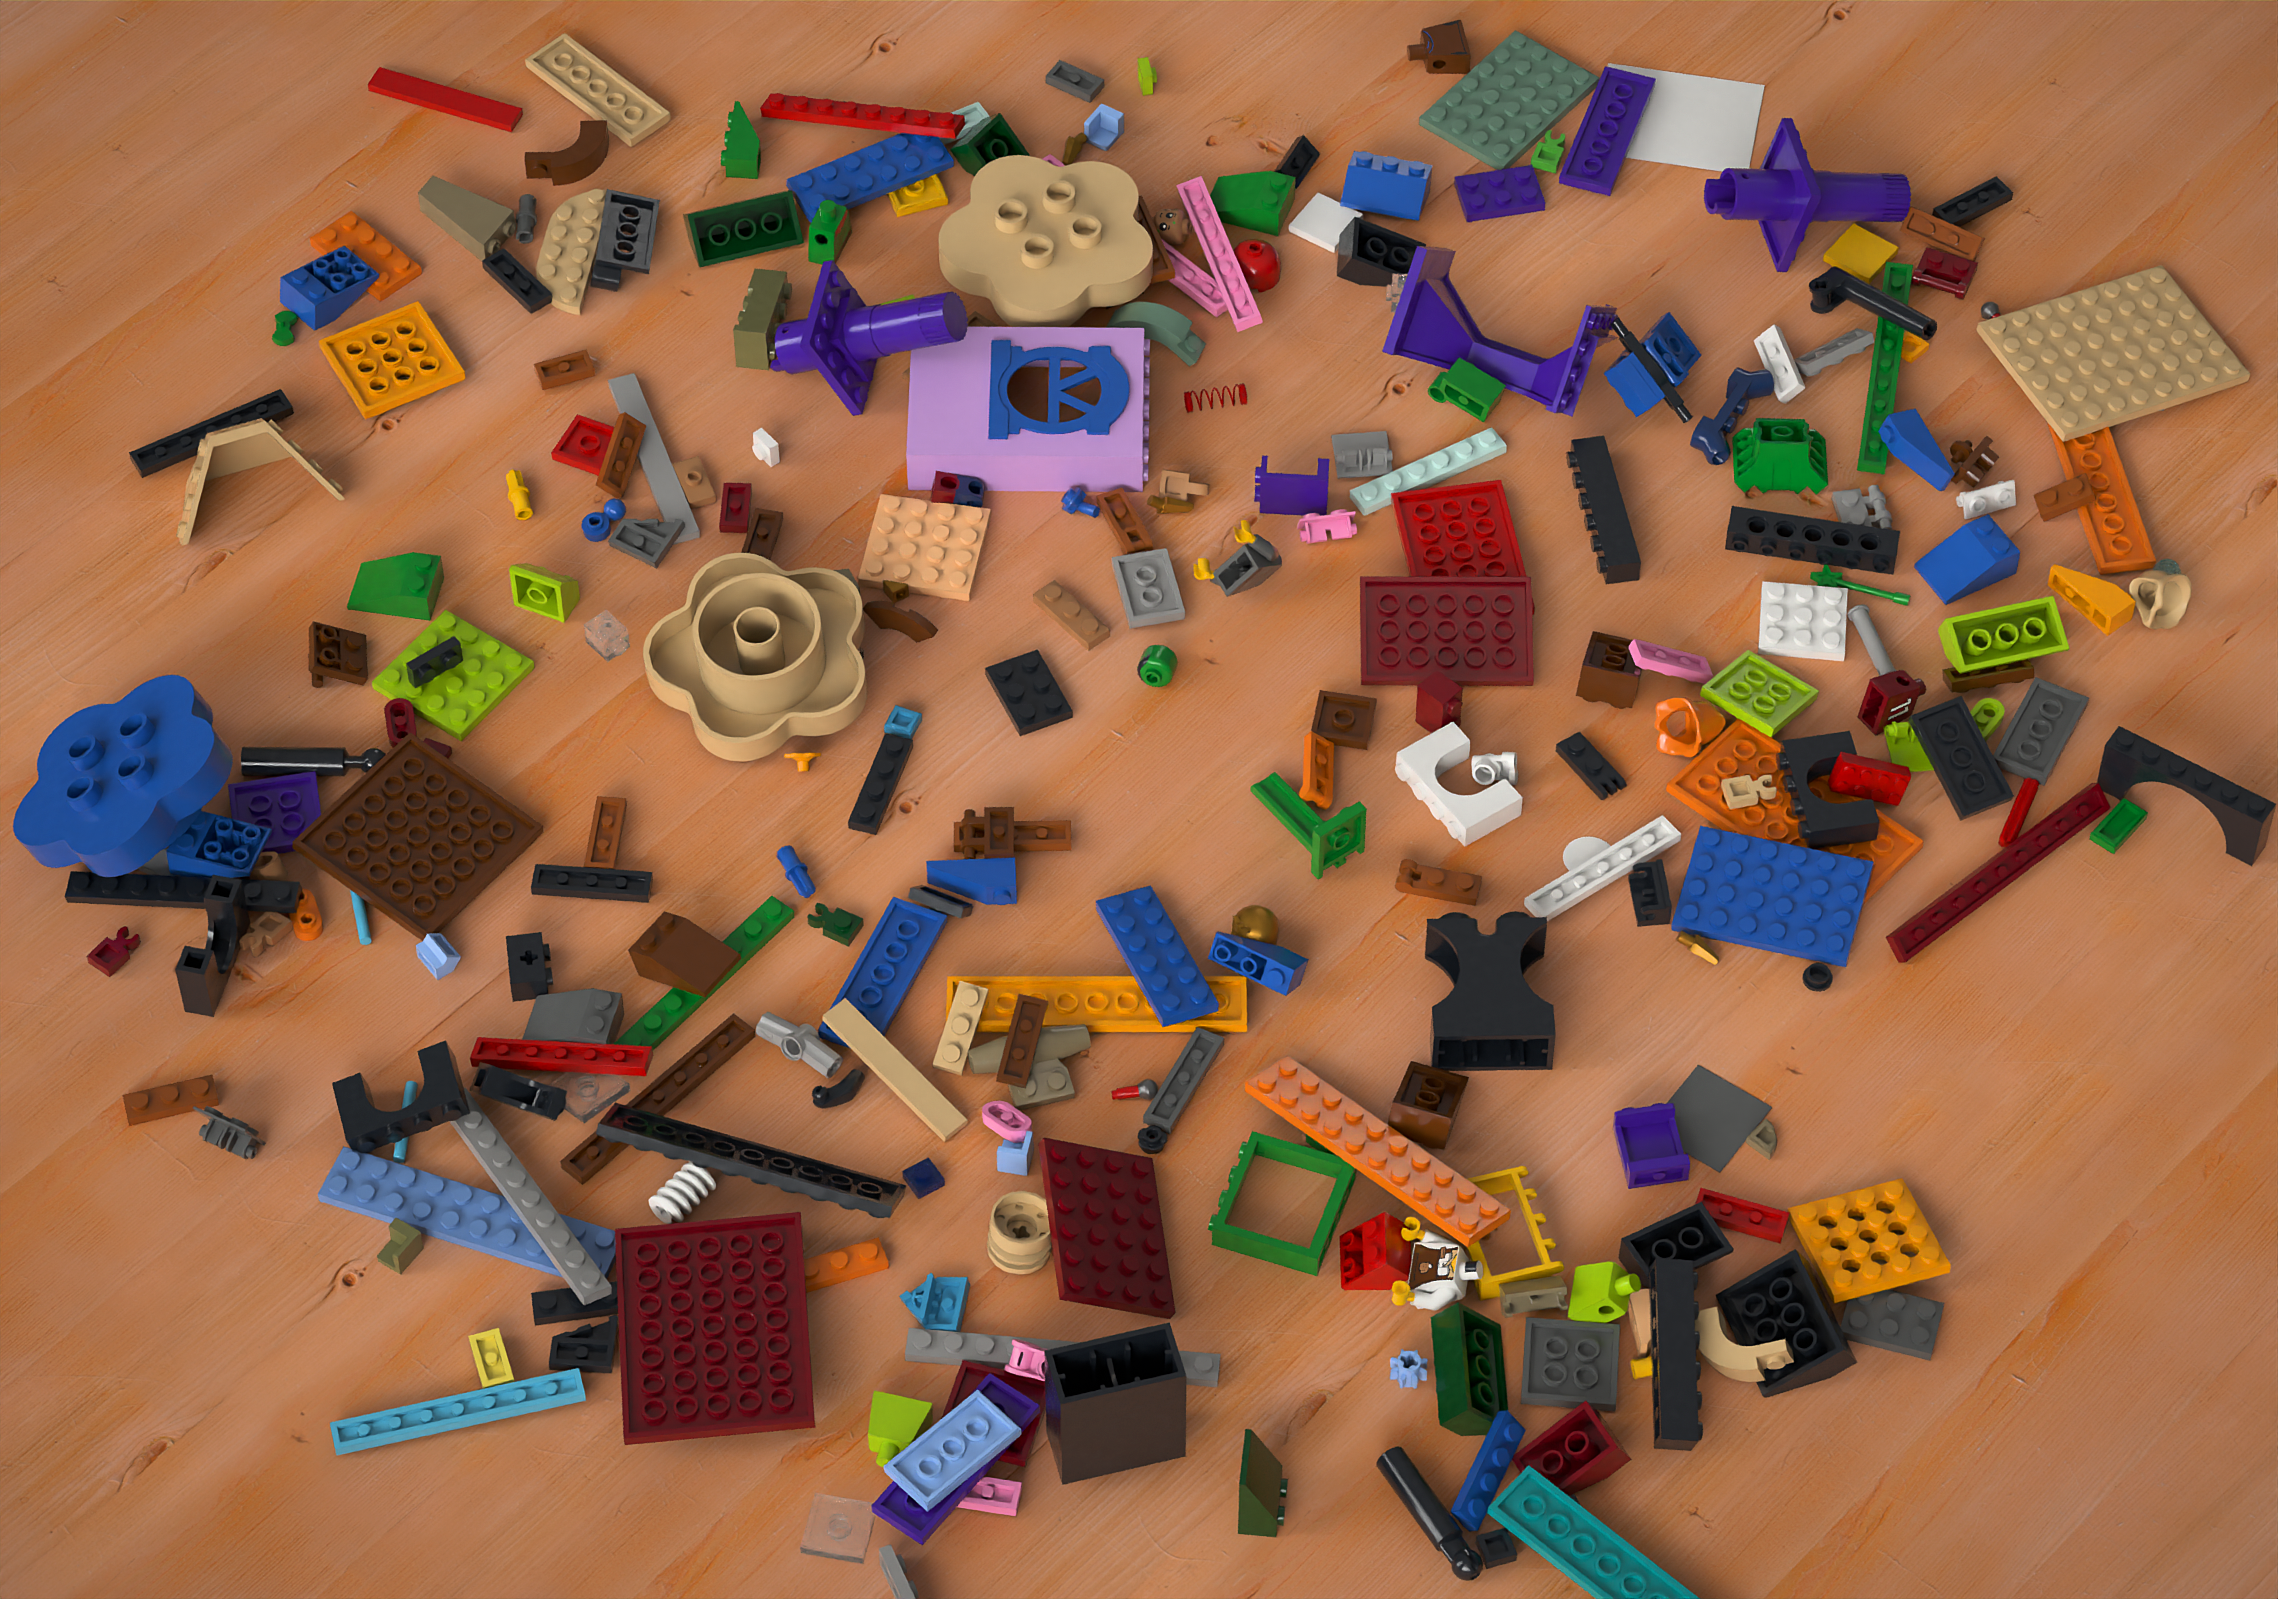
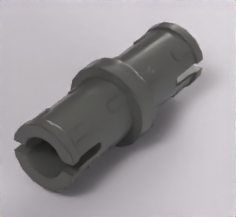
[515,194,537,244]

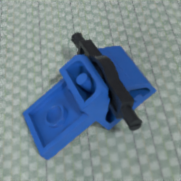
[1604,312,1701,423]

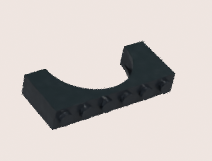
[2097,726,2276,866]

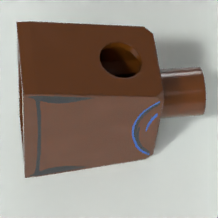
[1407,20,1471,74]

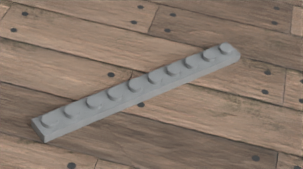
[449,1088,612,1305]
[905,1328,1220,1387]

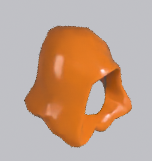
[1654,697,1726,757]

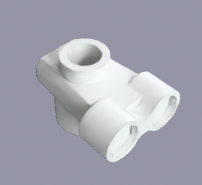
[1472,752,1518,785]

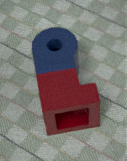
[930,471,985,508]

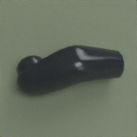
[812,1069,865,1109]

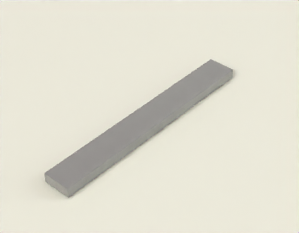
[608,373,700,545]

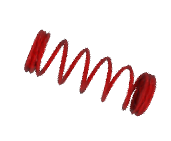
[1184,383,1247,413]

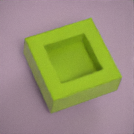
[1138,57,1157,96]

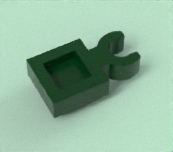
[807,903,864,947]

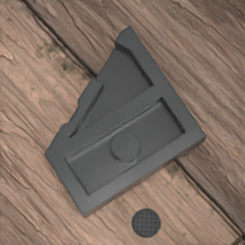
[608,519,685,569]

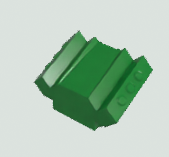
[1732,418,1828,494]

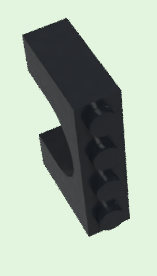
[1776,731,1880,849]
[175,875,250,1017]
[332,1040,470,1153]

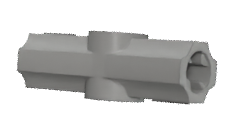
[756,1012,844,1079]

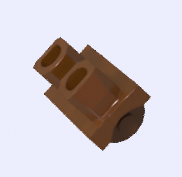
[1950,436,1999,488]

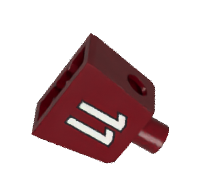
[1857,670,1926,736]

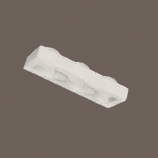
[1754,324,1806,404]

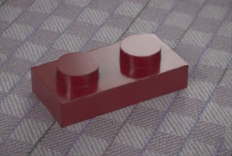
[719,483,752,533]

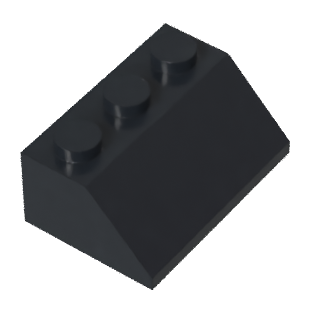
[1618,1202,1734,1288]

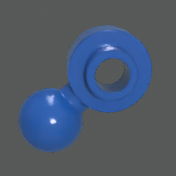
[581,498,626,542]

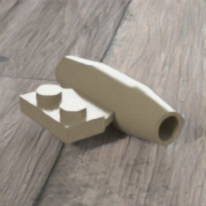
[968,1024,1091,1111]

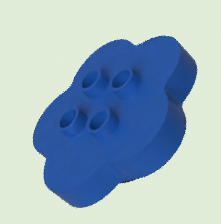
[13,675,233,877]

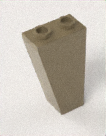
[418,176,516,261]

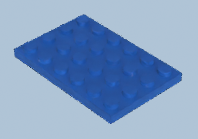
[1671,826,1874,967]

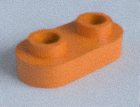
[287,888,323,941]

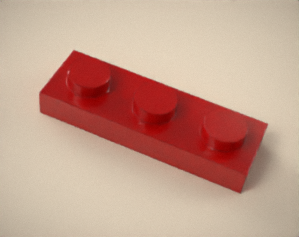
[1695,1188,1790,1244]

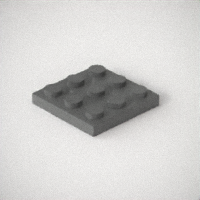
[1521,1317,1620,1411]

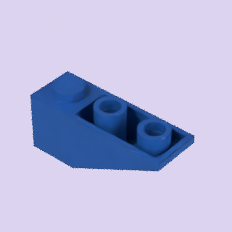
[1208,931,1309,996]

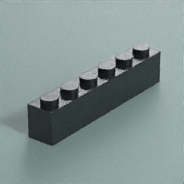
[1566,436,1641,584]
[1649,1258,1703,1451]

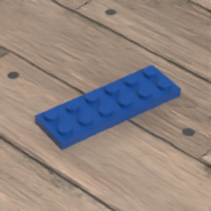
[786,133,954,223]
[1096,885,1219,1027]
[818,897,947,1049]

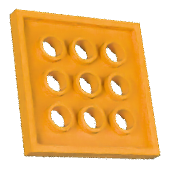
[319,301,466,420]
[1787,1178,1951,1304]

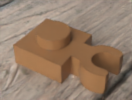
[239,912,293,957]

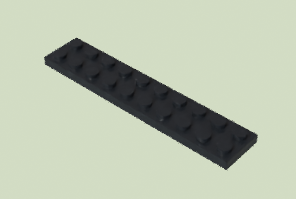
[596,1103,906,1218]

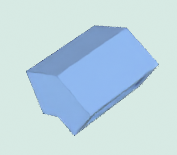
[416,933,461,980]

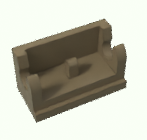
[1499,1276,1568,1318]

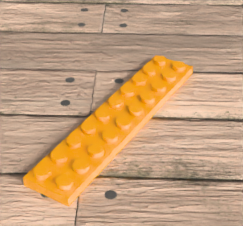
[946,976,1247,1032]

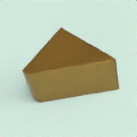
[883,580,909,603]

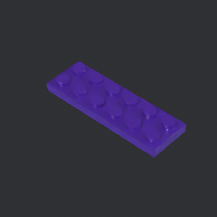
[1559,66,1656,196]
[871,1373,1040,1546]

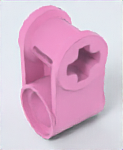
[1004,1339,1048,1381]

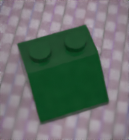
[950,113,1030,176]

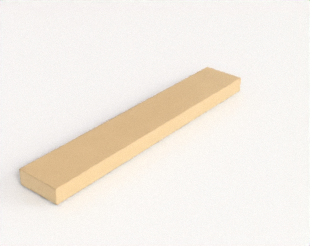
[822,998,968,1142]

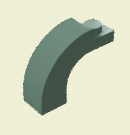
[1106,302,1206,366]

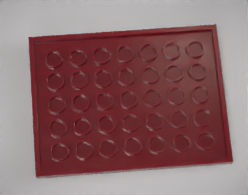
[615,1212,815,1445]

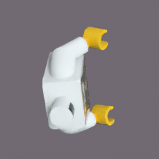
[1392,1217,1483,1311]

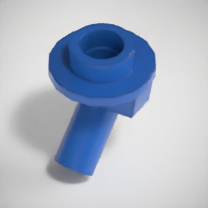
[1061,487,1100,518]

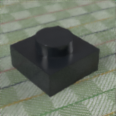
[1475,1528,1517,1569]

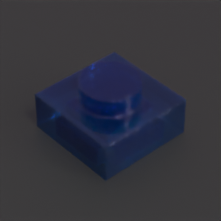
[902,1157,945,1199]

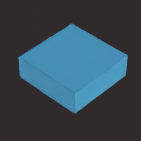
[884,705,922,739]

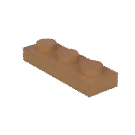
[1033,580,1110,651]

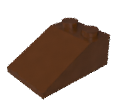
[1576,631,1642,709]
[628,911,741,997]
[1388,1061,1469,1150]

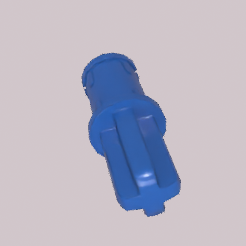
[776,845,816,898]

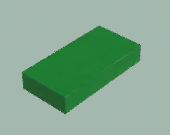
[2089,798,2148,854]

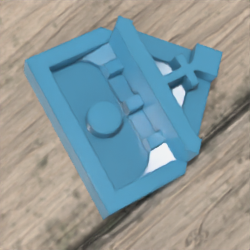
[899,1273,970,1332]

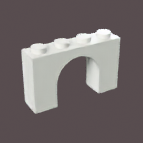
[1395,722,1523,847]

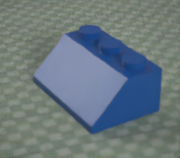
[1340,151,1433,221]

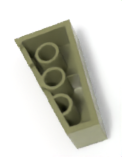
[733,268,792,370]

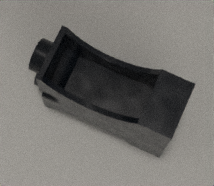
[1425,911,1556,1071]

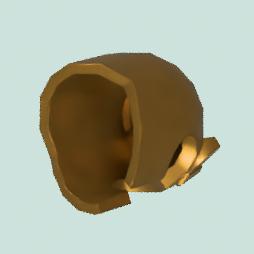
[1231,905,1279,945]

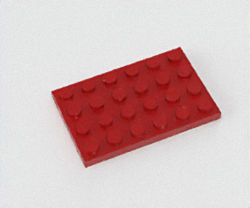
[1391,480,1535,615]

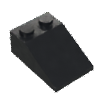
[1337,217,1426,288]

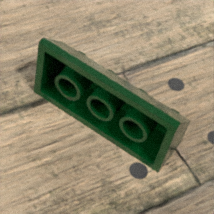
[683,190,804,267]
[1431,1302,1508,1436]

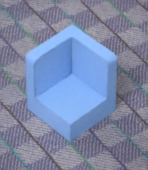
[1084,103,1124,151]
[997,1131,1034,1176]

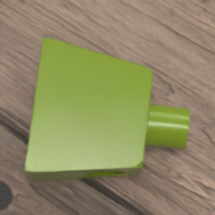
[1568,1261,1641,1323]
[868,1390,933,1468]

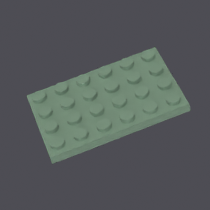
[1419,30,1599,170]

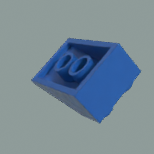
[1914,514,2020,605]

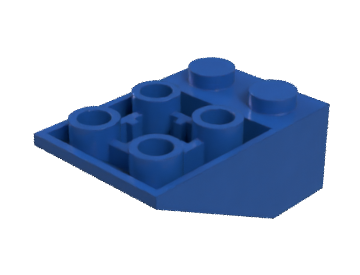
[280,246,379,331]
[166,811,272,878]

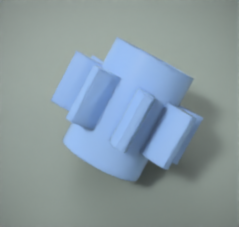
[1390,1349,1428,1389]

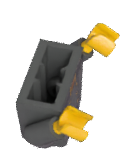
[1193,520,1282,597]

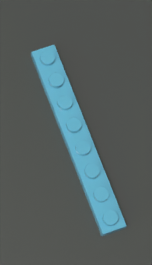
[330,1368,586,1456]

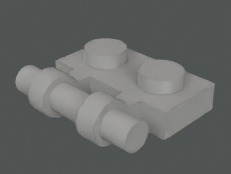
[1832,485,1892,530]

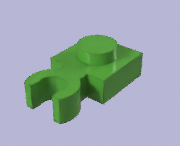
[1530,130,1565,174]

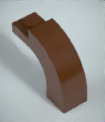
[525,120,609,186]

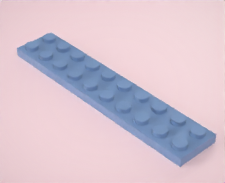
[318,1146,616,1279]

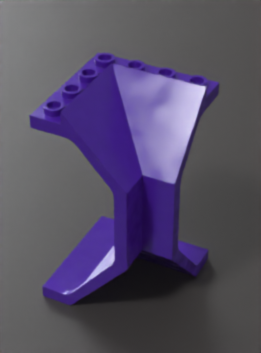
[1382,246,1618,417]

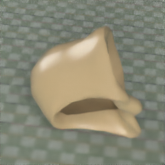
[2129,570,2192,629]

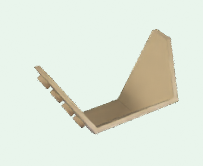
[176,418,345,545]

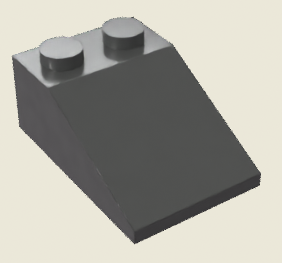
[522,988,624,1044]

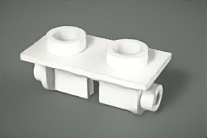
[1956,480,2016,520]

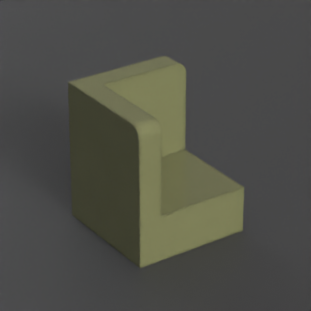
[377,1218,424,1275]

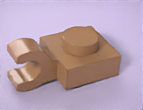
[1159,469,1210,501]

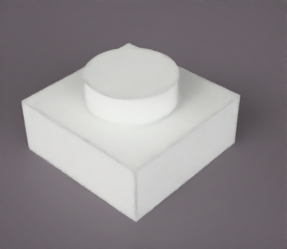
[752,428,780,467]

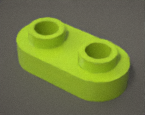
[1970,698,2005,742]

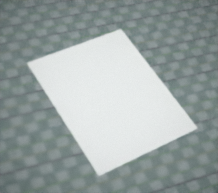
[1607,63,1765,172]

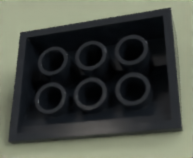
[1716,1249,1857,1398]

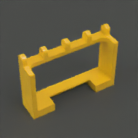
[1466,1166,1565,1301]

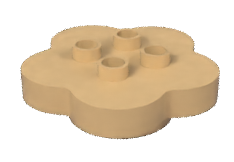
[939,155,1153,327]
[643,553,868,761]

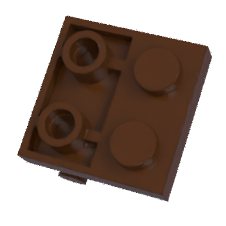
[308,621,368,688]

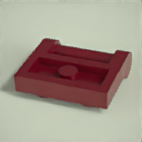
[1911,247,1978,300]

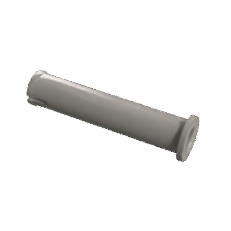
[1847,604,1897,676]

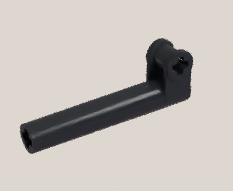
[1809,266,1937,340]

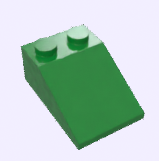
[1210,171,1295,236]
[347,552,444,621]

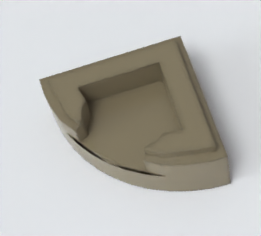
[1746,1119,1777,1160]

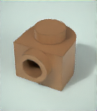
[249,852,288,881]

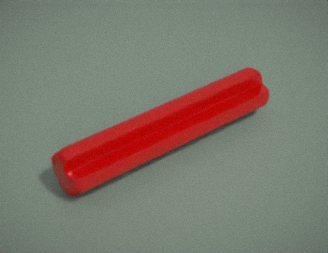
[1998,777,2039,847]

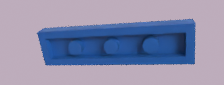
[1450,1410,1526,1532]

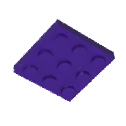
[228,771,321,854]

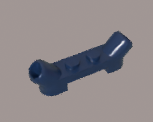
[1690,367,1774,465]

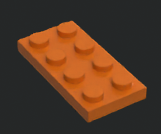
[310,211,422,302]

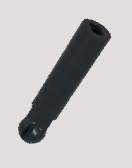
[241,747,386,776]
[1376,1446,1483,1581]

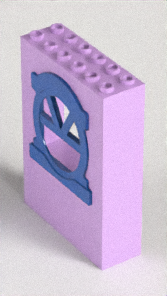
[906,327,1150,492]

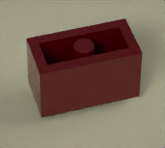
[1415,670,1463,733]

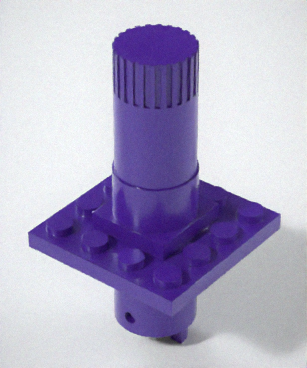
[1704,118,1911,272]
[770,260,968,416]

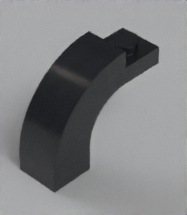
[469,1062,567,1121]

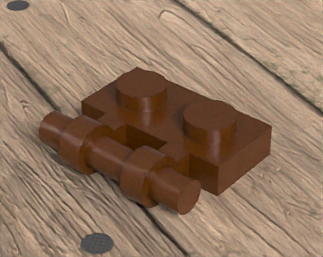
[961,807,1014,859]

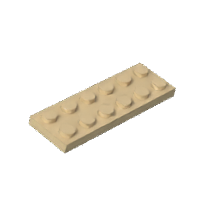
[525,33,671,147]

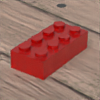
[1828,752,1912,806]

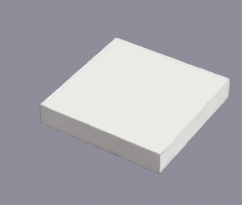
[1289,193,1363,253]

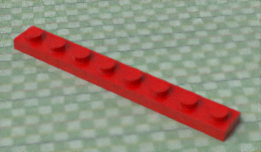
[760,93,965,139]

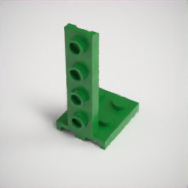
[1250,772,1367,880]

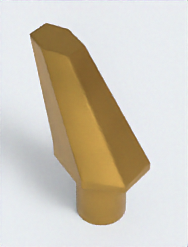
[1062,132,1087,166]
[1147,495,1194,514]
[1676,930,1719,965]

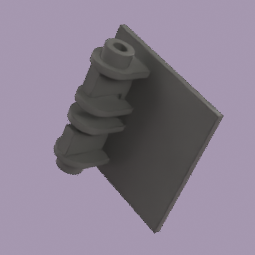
[193,1106,266,1159]

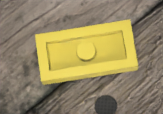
[468,1328,514,1389]

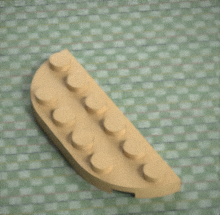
[536,189,607,315]

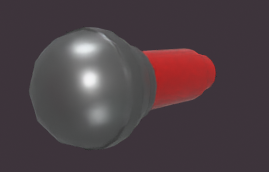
[1981,302,2001,320]
[1111,1079,1158,1100]

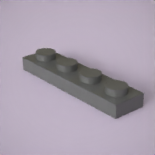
[1143,1027,1224,1134]

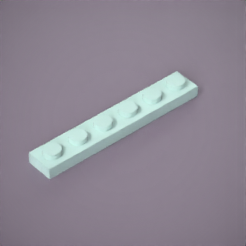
[1350,427,1507,516]

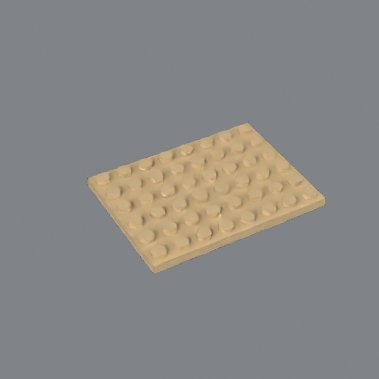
[1976,265,2250,442]

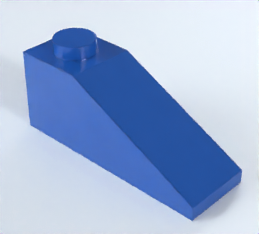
[1878,408,1955,491]
[926,857,1017,905]

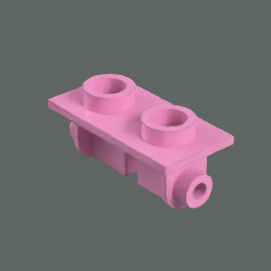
[1297,509,1357,544]

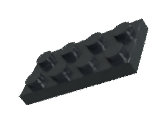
[1908,696,2014,821]

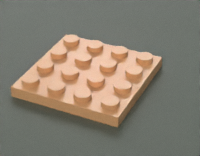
[858,494,991,601]

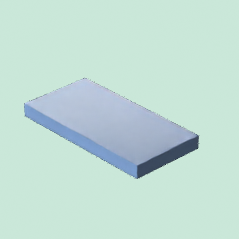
[884,1390,1021,1512]

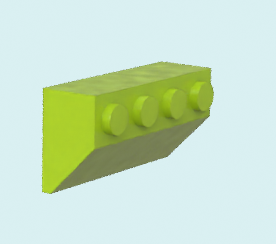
[1938,596,2070,674]

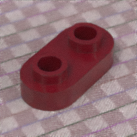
[384,698,418,748]

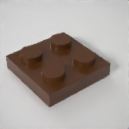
[1311,690,1377,750]

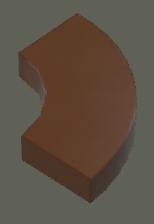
[863,601,938,643]

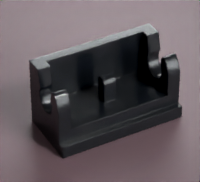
[1628,859,1672,927]

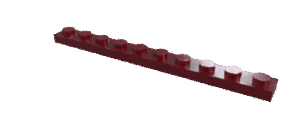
[1886,783,2111,962]

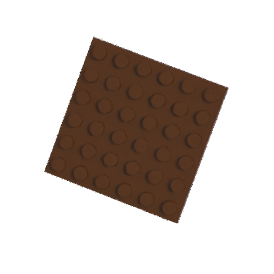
[292,733,543,941]

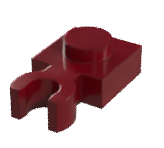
[86,926,141,977]

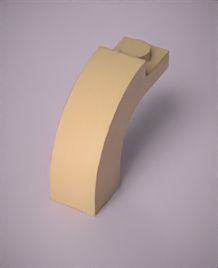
[1695,1307,1794,1382]

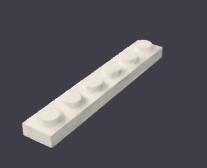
[1524,815,1681,921]

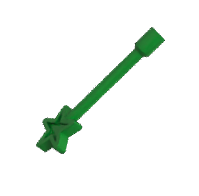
[1810,564,1911,606]

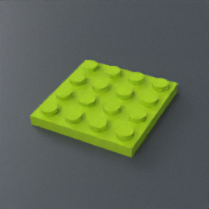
[372,610,535,741]

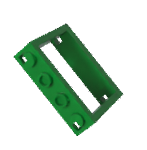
[1208,1131,1356,1276]

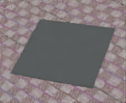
[1666,1065,1772,1173]

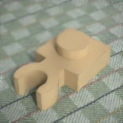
[1721,775,1777,809]

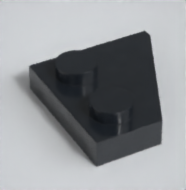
[549,1315,619,1373]

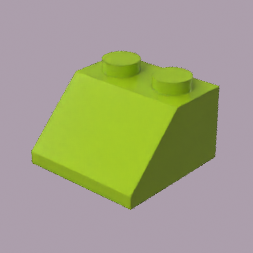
[509,563,580,623]

